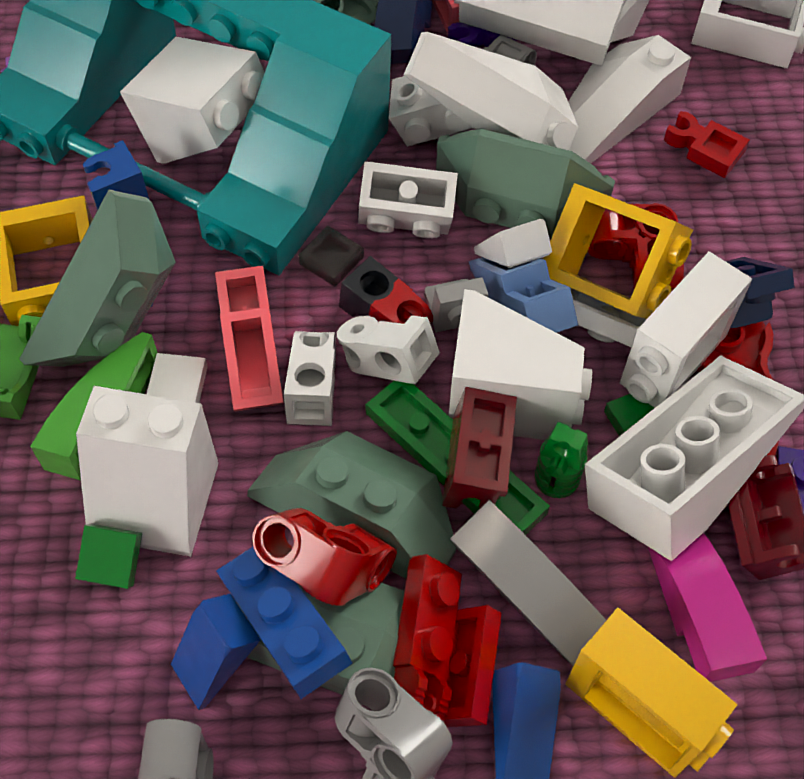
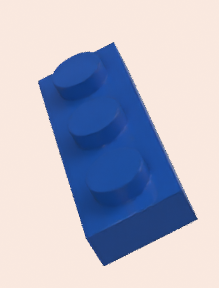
[216,547,353,699]

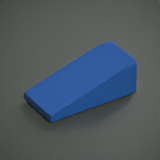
[171,593,260,710]
[492,662,561,779]

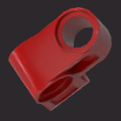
[587,203,684,291]
[252,508,397,606]

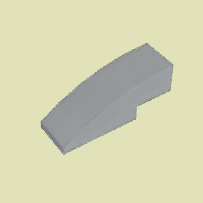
[450,500,606,666]

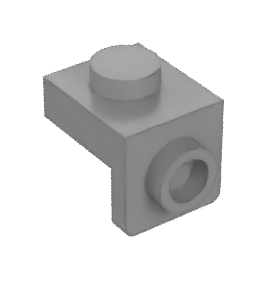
[424,277,488,332]

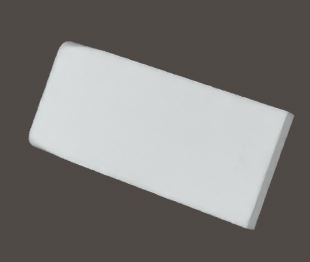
[474,219,552,268]

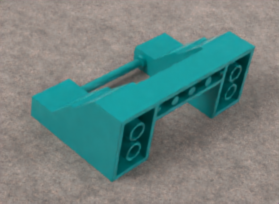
[0,0,391,276]

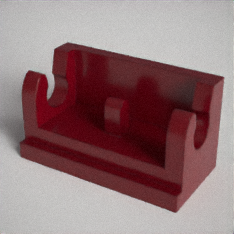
[442,386,517,509]
[728,455,804,580]

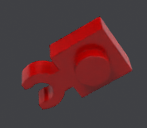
[664,111,750,178]

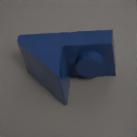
[725,257,795,328]

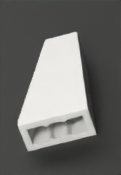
[454,0,625,66]

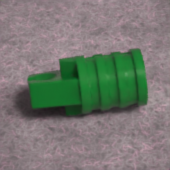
[534,422,588,498]

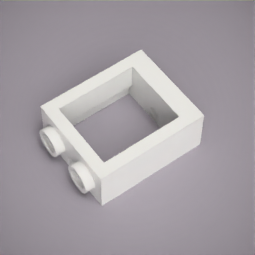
[691,0,804,68]
[620,251,752,408]

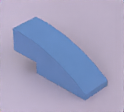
[468,257,578,333]

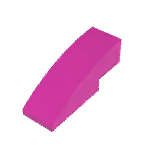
[648,533,767,682]

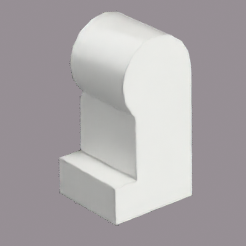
[337,315,440,384]
[284,331,336,426]

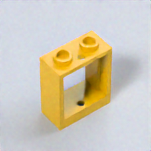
[543,183,693,319]
[0,195,93,326]
[565,607,738,778]

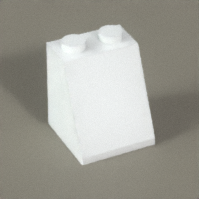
[120,37,264,164]
[449,289,592,440]
[76,386,219,557]

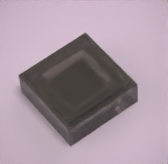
[298,225,364,287]

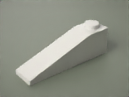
[404,32,578,150]
[568,35,691,164]

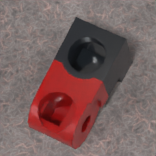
[339,256,434,324]

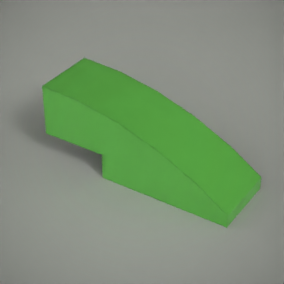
[30,332,158,480]

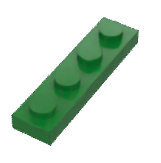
[365,381,550,535]

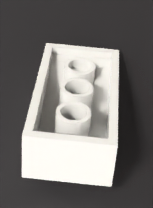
[585,356,804,561]

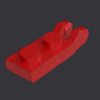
[393,554,462,721]

